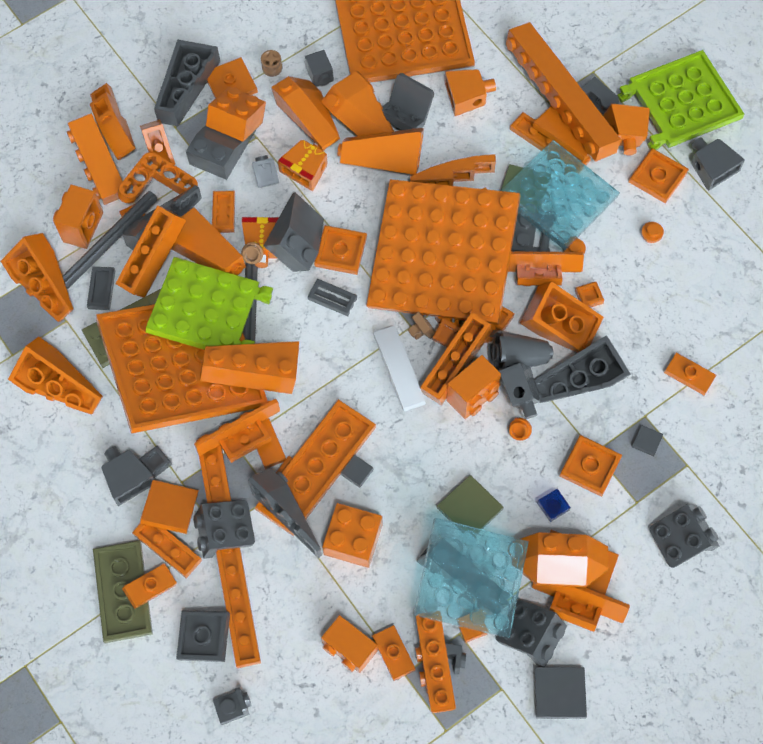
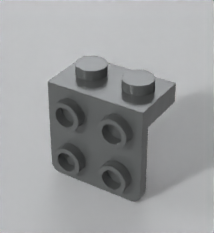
[382,73,434,130]
[193,500,255,559]
[649,504,720,568]
[496,599,567,667]

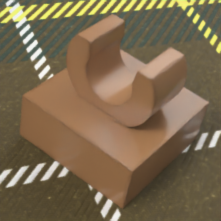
[408,312,436,340]

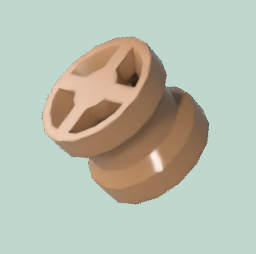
[261,50,283,77]

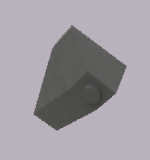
[122,185,202,250]
[535,335,631,403]
[248,468,322,558]

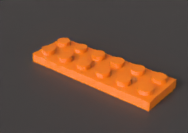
[255,399,376,536]

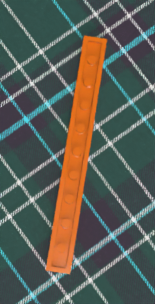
[196,440,261,669]

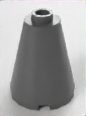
[488,330,553,371]

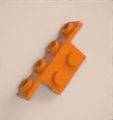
[508,251,584,286]
[194,399,280,463]
[532,583,630,632]
[415,611,456,713]

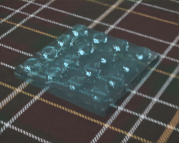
[501,140,620,250]
[414,518,529,638]

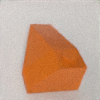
[321,71,394,136]
[271,76,340,150]
[1,233,73,322]
[8,336,103,415]

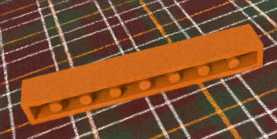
[506,22,621,162]

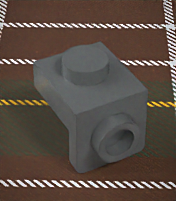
[445,640,466,674]

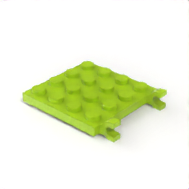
[618,50,744,150]
[146,257,273,350]

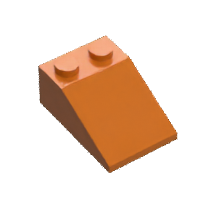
[520,281,604,353]

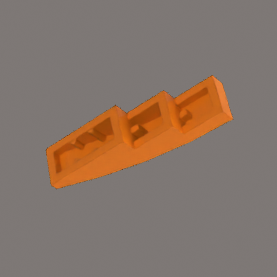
[410,154,496,186]

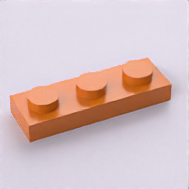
[132,524,202,579]

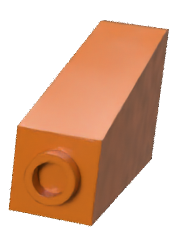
[337,128,424,175]
[171,208,246,275]

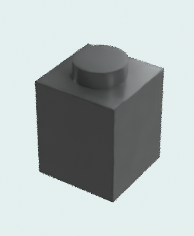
[305,50,334,87]

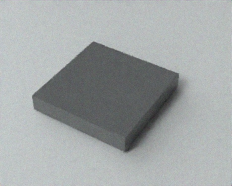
[176,610,230,662]
[534,667,587,719]

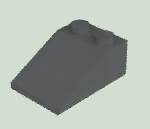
[186,125,256,180]
[263,192,324,272]

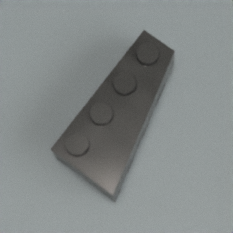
[154,39,220,126]

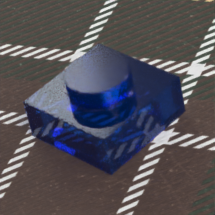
[537,488,571,522]

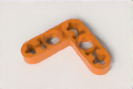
[118,152,198,203]

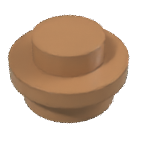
[241,242,264,264]

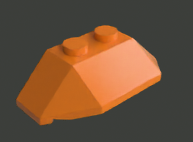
[511,532,609,588]

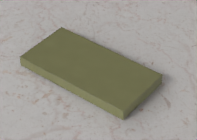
[93,540,153,643]

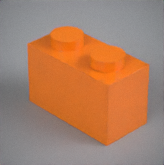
[321,615,378,673]

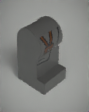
[582,76,619,116]

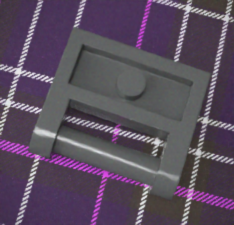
[511,211,555,252]

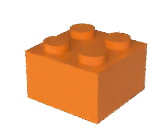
[206,87,266,142]
[53,185,103,249]
[446,355,501,419]
[322,503,383,568]

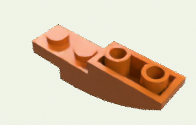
[90,83,136,160]

